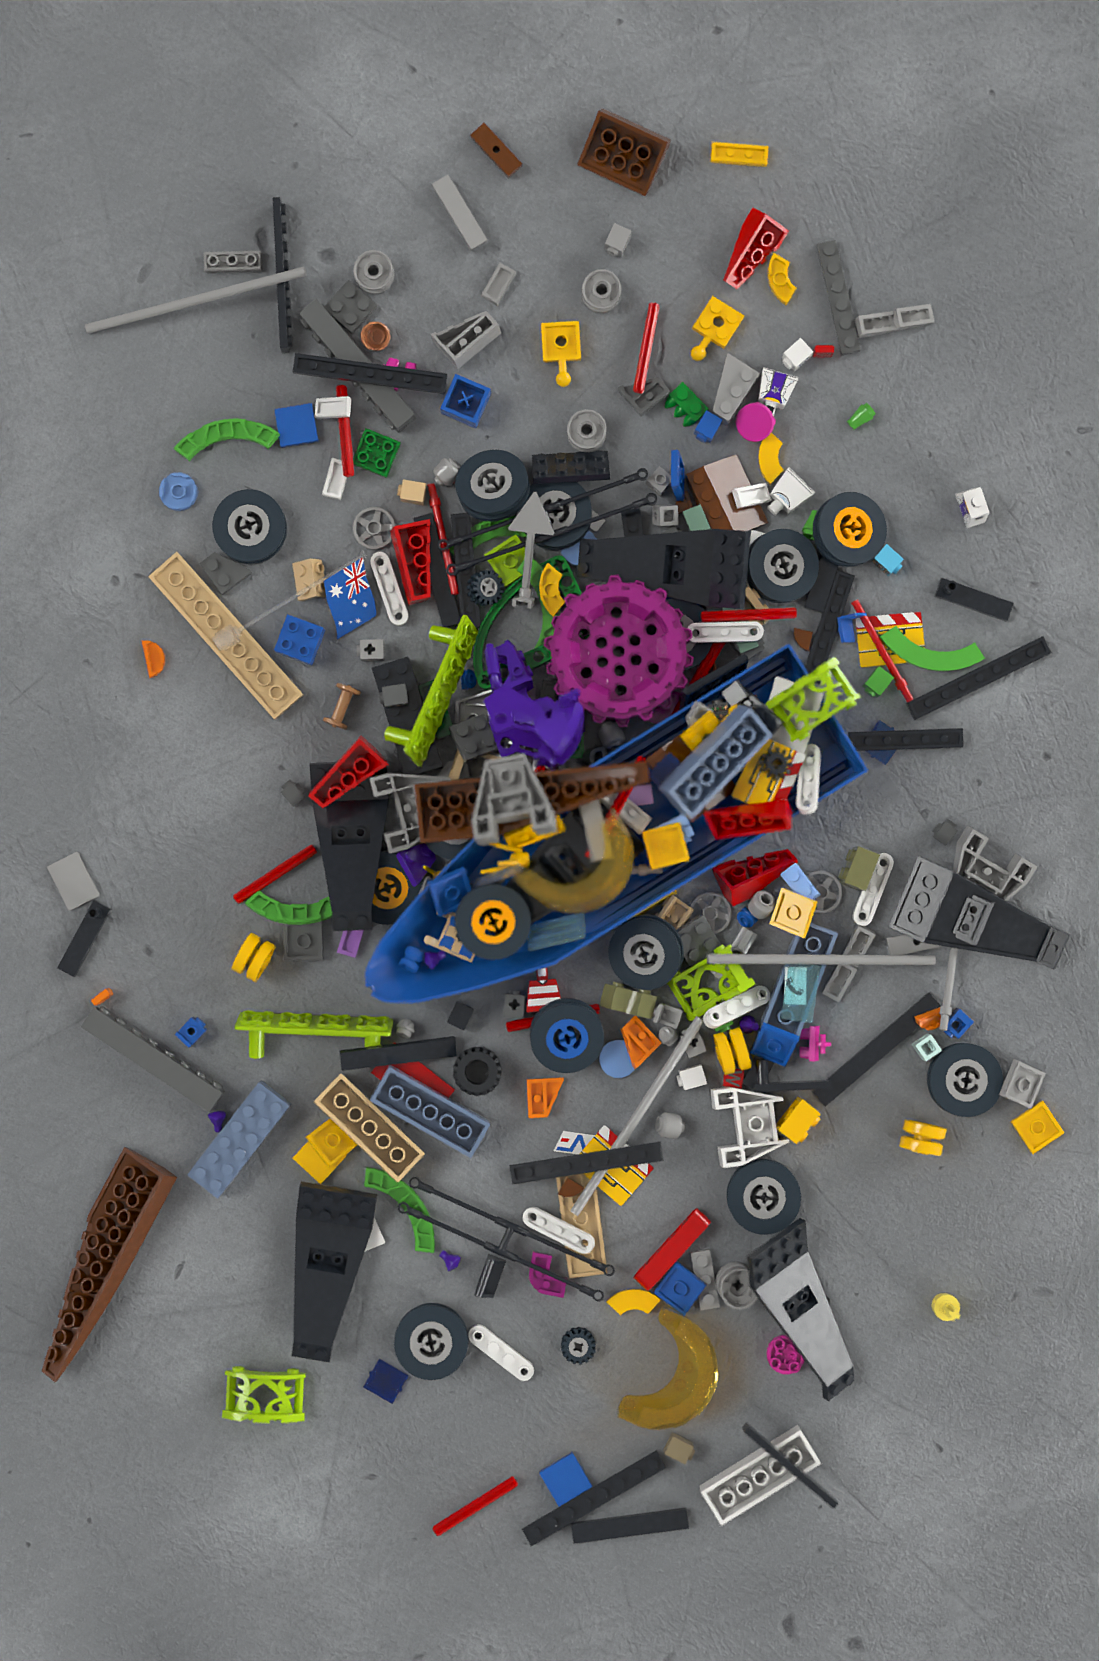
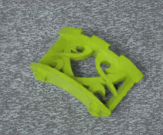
[765,657,861,742]
[667,944,755,1022]
[222,1366,306,1423]

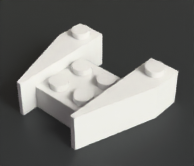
[710,1087,789,1168]

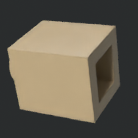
[397,480,427,506]

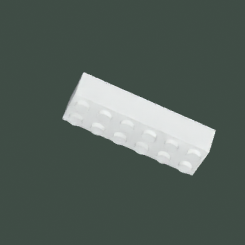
[699,1425,821,1526]

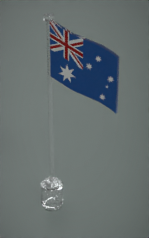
[212,550,376,651]

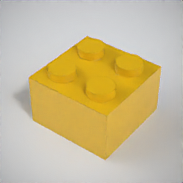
[776,1096,821,1144]

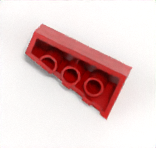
[390,519,430,605]
[308,735,389,808]
[704,799,792,840]

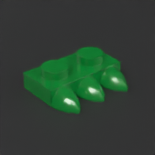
[665,382,709,427]

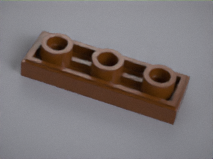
[470,123,522,178]

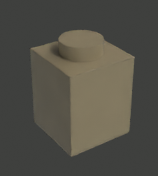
[663,1432,695,1464]

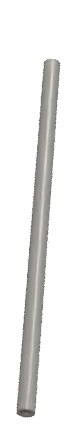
[85,266,307,334]
[707,954,936,965]
[570,1016,704,1216]

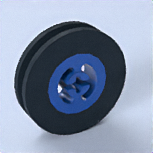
[530,998,604,1073]

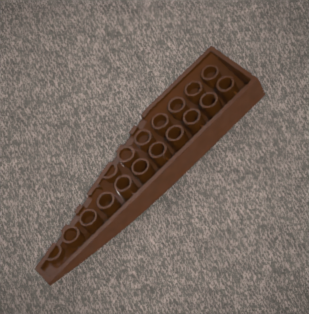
[414,761,649,843]
[42,1147,177,1382]

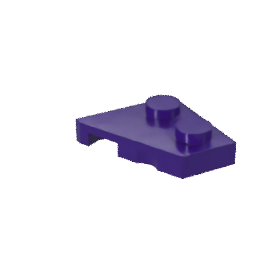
[396,843,437,887]

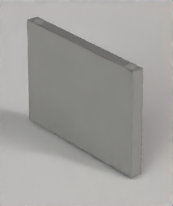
[47,851,100,911]

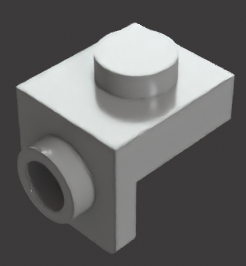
[652,1003,684,1029]

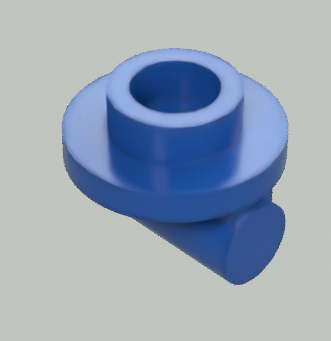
[461,669,477,690]
[737,906,758,928]

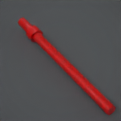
[427,483,459,595]
[851,599,914,702]

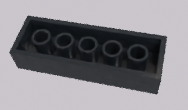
[372,656,443,775]

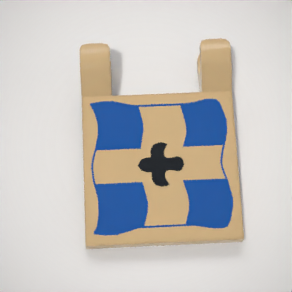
[424,911,486,963]

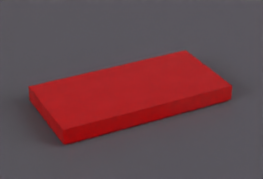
[371,1042,455,1098]

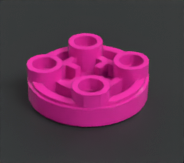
[736,402,776,442]
[766,1334,805,1374]

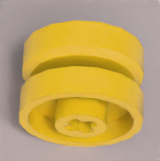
[231,933,276,982]
[713,1027,751,1075]
[899,1119,947,1156]

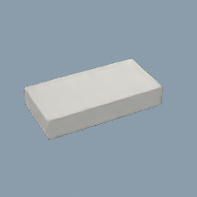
[315,396,351,419]
[322,458,347,500]
[732,483,772,509]

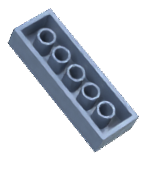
[658,704,773,819]
[759,923,838,1036]
[370,1065,490,1158]
[187,1081,292,1199]

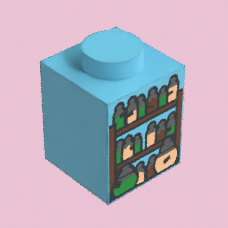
[872,544,904,576]

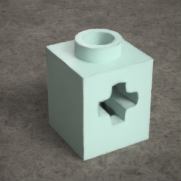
[912,1033,942,1061]

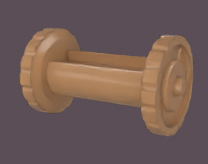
[323,683,361,730]

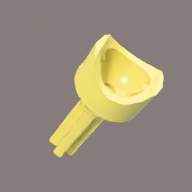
[932,1293,960,1321]

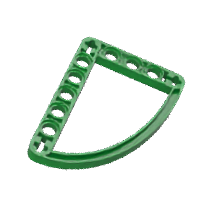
[473,555,589,690]

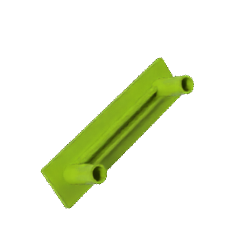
[384,615,478,767]
[235,1010,393,1059]

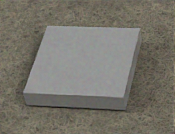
[999,1059,1046,1109]

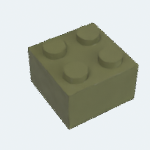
[838,846,880,891]

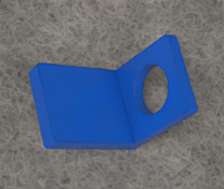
[837,613,867,643]

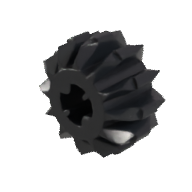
[759,747,793,781]

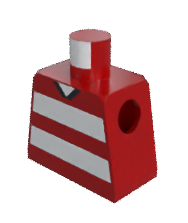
[526,968,561,1012]

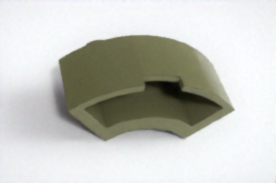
[599,982,657,1019]

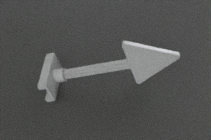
[508,492,554,609]

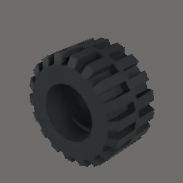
[453,1046,502,1096]

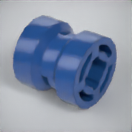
[399,946,424,973]

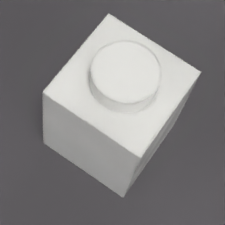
[782,338,813,371]
[676,1064,707,1090]

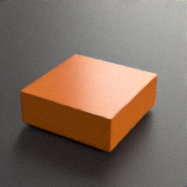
[91,988,113,1006]

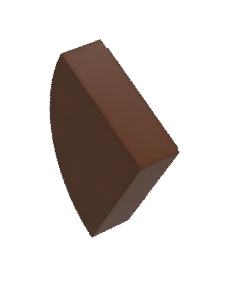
[675,491,693,515]
[793,628,813,651]
[558,1177,584,1197]

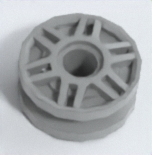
[353,250,395,294]
[581,269,621,313]
[567,409,607,452]

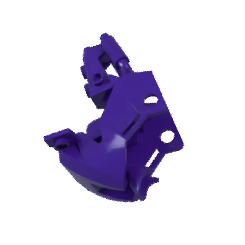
[484,640,585,770]

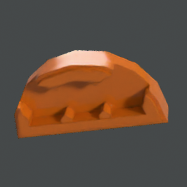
[142,640,165,679]
[915,1007,941,1031]

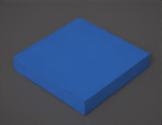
[274,403,319,448]
[671,450,685,501]
[427,867,472,917]
[749,1022,800,1067]
[653,1261,707,1316]
[539,1451,592,1506]

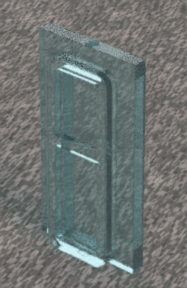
[527,912,585,951]
[781,964,821,1023]

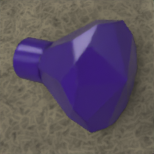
[424,950,446,970]
[739,1015,759,1034]
[208,1111,226,1132]
[439,1250,461,1272]

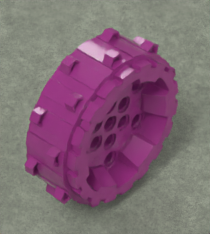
[544,575,693,728]

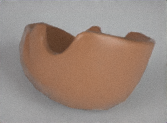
[361,322,391,351]

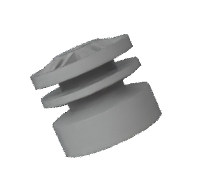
[715,1262,758,1309]

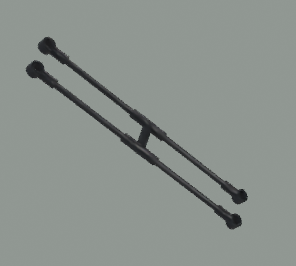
[437,468,657,577]
[398,1177,615,1302]

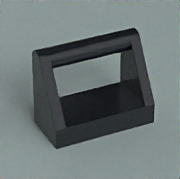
[475,1254,506,1298]

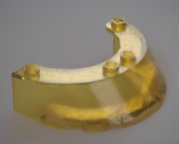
[514,808,634,914]
[617,1303,718,1430]

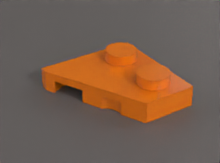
[621,1015,662,1069]
[526,1077,564,1118]

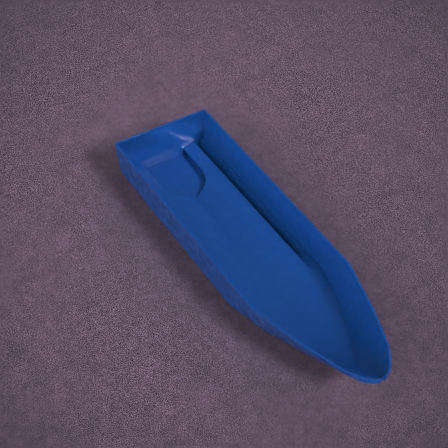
[365,644,868,1003]

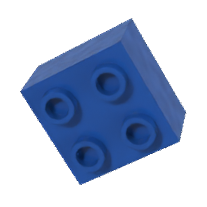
[440,374,491,428]
[274,614,325,666]

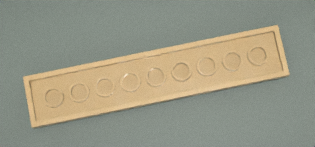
[148,552,304,720]

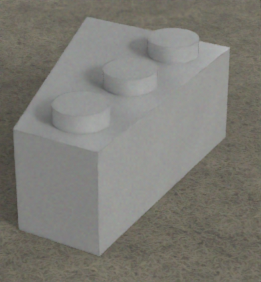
[431,311,501,369]
[712,353,760,426]

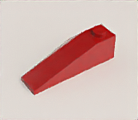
[723,207,789,289]
[712,849,798,906]

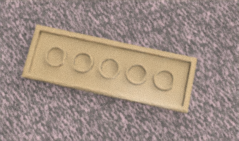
[556,1174,607,1279]

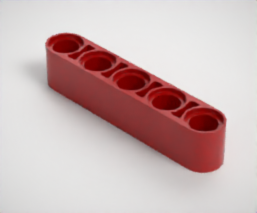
[633,1208,711,1291]

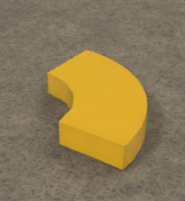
[768,253,796,305]
[758,432,783,485]
[539,563,565,617]
[606,1289,661,1315]

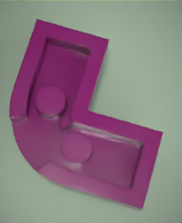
[529,1251,567,1298]

